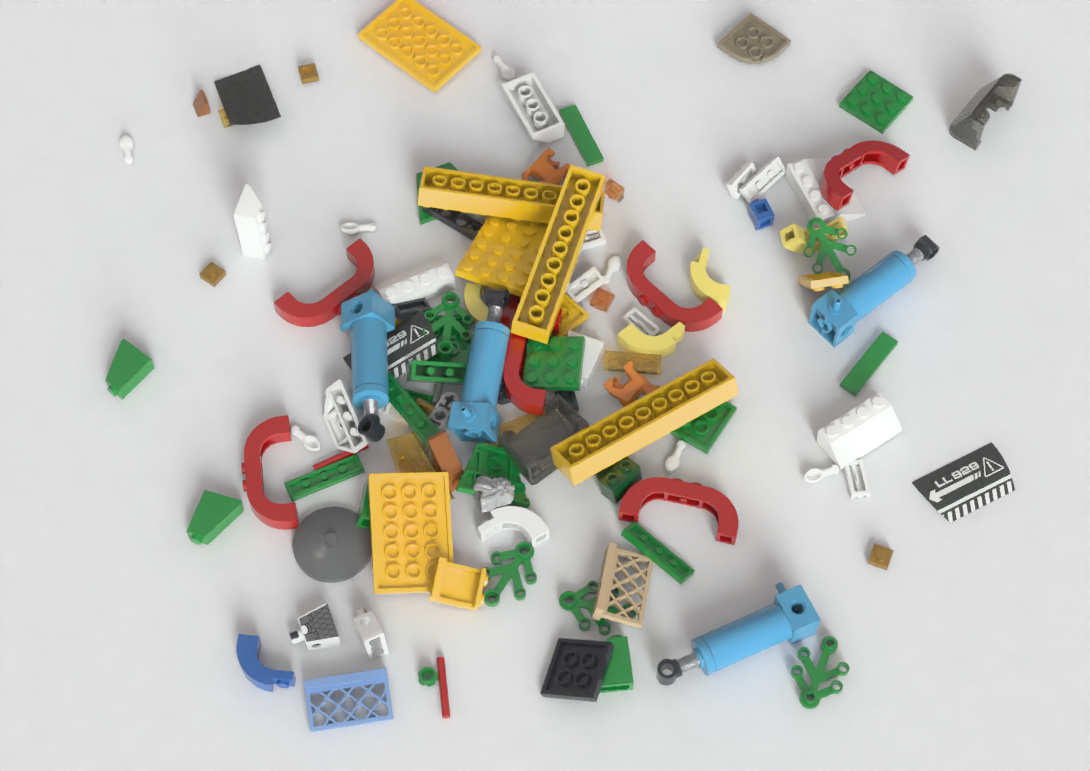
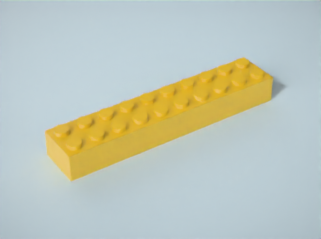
[511,165,606,344]
[418,166,605,231]
[550,358,738,485]

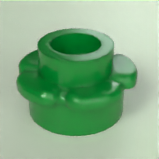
[418,667,438,687]

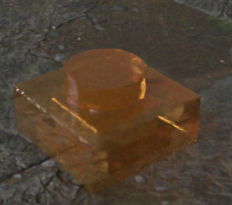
[605,179,624,203]
[590,288,615,313]

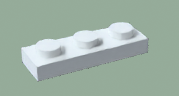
[739,157,787,204]

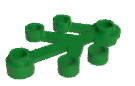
[803,217,857,281]
[422,292,473,358]
[484,542,537,607]
[559,581,637,636]
[790,636,850,709]

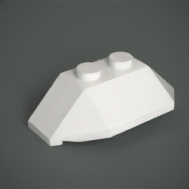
[323,379,370,453]

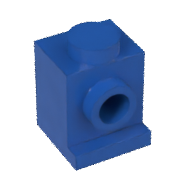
[748,198,775,231]

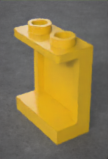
[428,557,488,611]

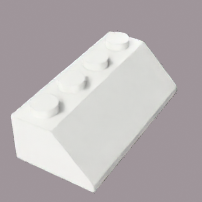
[501,72,565,143]
[234,184,272,260]
[372,259,456,305]
[816,393,902,470]

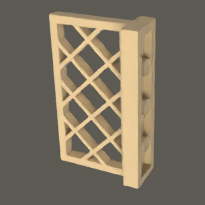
[592,542,653,628]

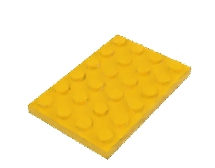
[358,0,481,93]
[455,216,548,297]
[368,472,454,594]

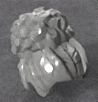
[473,475,515,513]

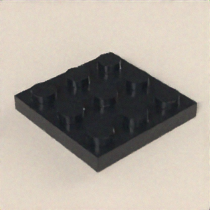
[540,638,614,702]

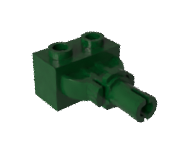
[594,457,642,504]

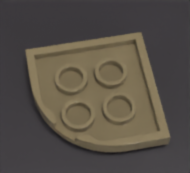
[717,13,791,64]

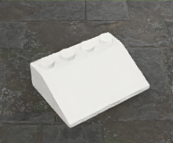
[785,158,866,228]

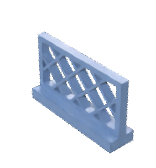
[303,668,394,732]

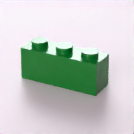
[406,360,467,385]

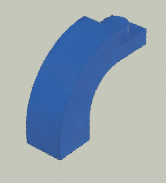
[236,634,296,692]

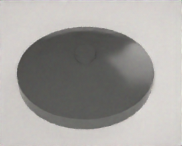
[292,507,372,583]

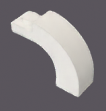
[477,506,549,547]

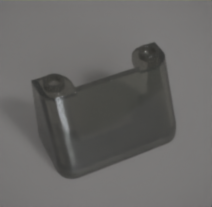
[949,74,1022,151]
[498,394,589,485]

